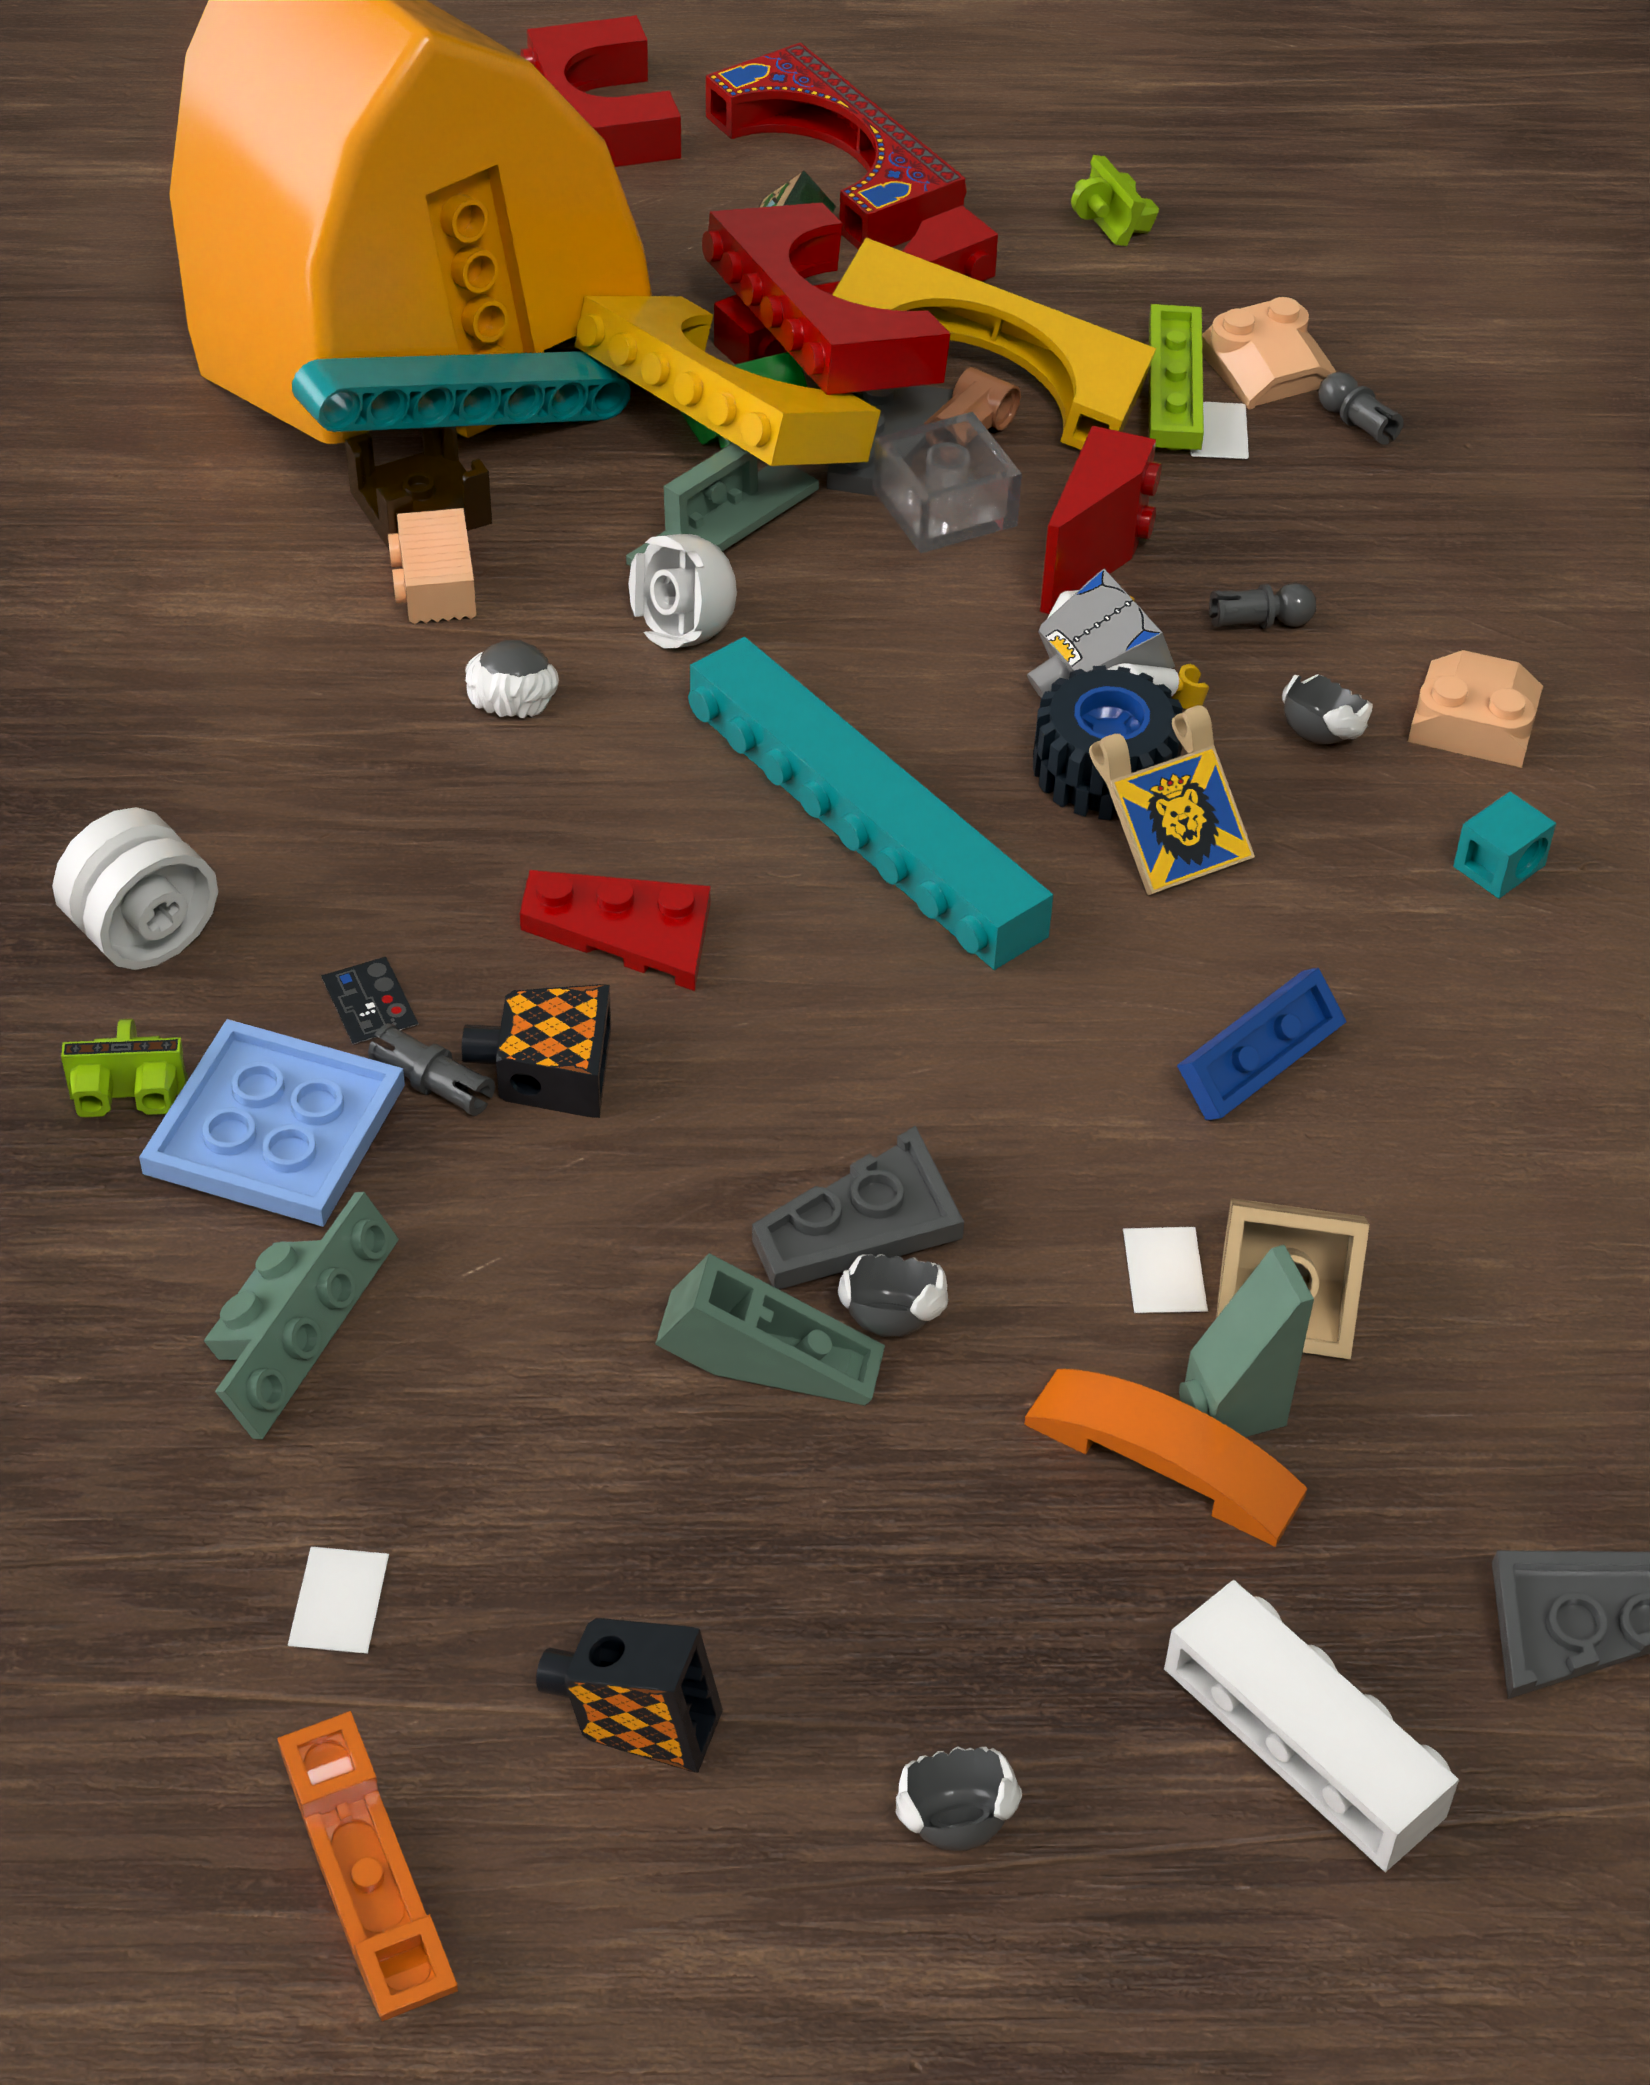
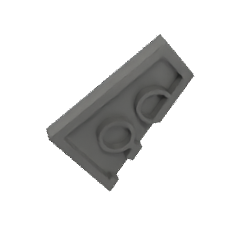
[827,385,954,497]
[752,1126,964,1289]
[1492,1550,1650,1699]

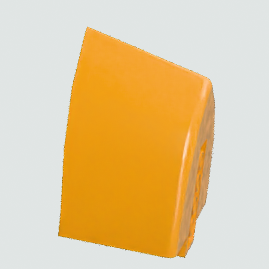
[169,0,652,444]

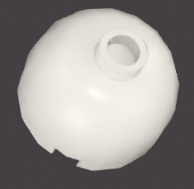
[628,534,737,648]

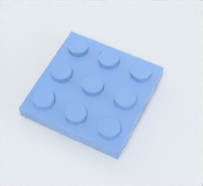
[139,1019,405,1227]

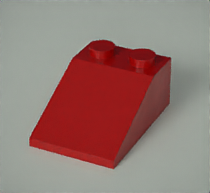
[1040,426,1162,614]

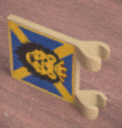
[1089,705,1255,896]

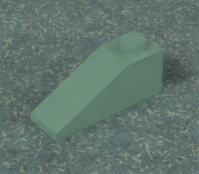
[1179,1245,1314,1437]
[655,1253,885,1406]

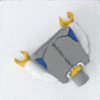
[1027,569,1209,709]

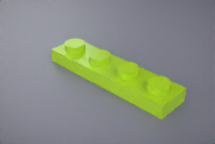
[1149,304,1204,450]

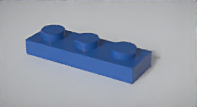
[1177,968,1347,1120]

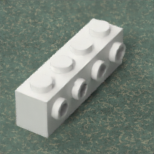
[1164,1579,1459,1873]

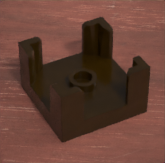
[345,426,492,550]

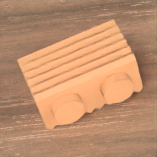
[388,508,476,624]

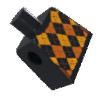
[462,984,611,1118]
[536,1618,723,1773]

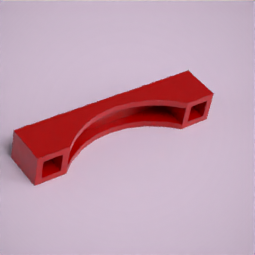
[714,205,998,365]

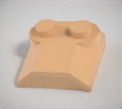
[1202,297,1336,410]
[1408,650,1543,768]

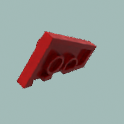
[520,870,711,991]

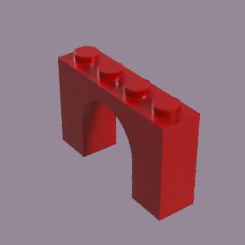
[521,15,681,167]

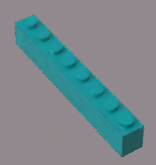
[688,636,1053,970]

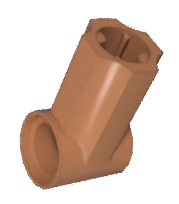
[923,367,1021,460]

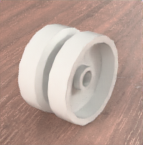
[52,807,218,970]

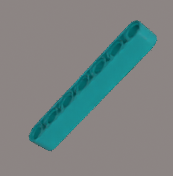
[292,351,631,432]

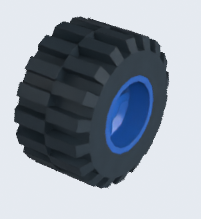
[1033,665,1183,820]

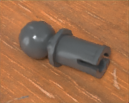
[1318,372,1404,444]
[1209,583,1316,629]

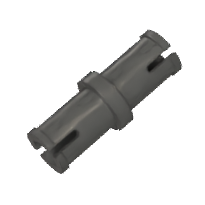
[368,1023,495,1116]

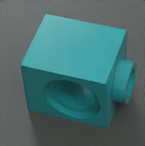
[1453,791,1556,899]

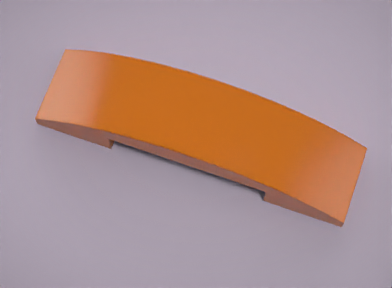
[1024,1369,1307,1547]
[277,1711,458,2022]

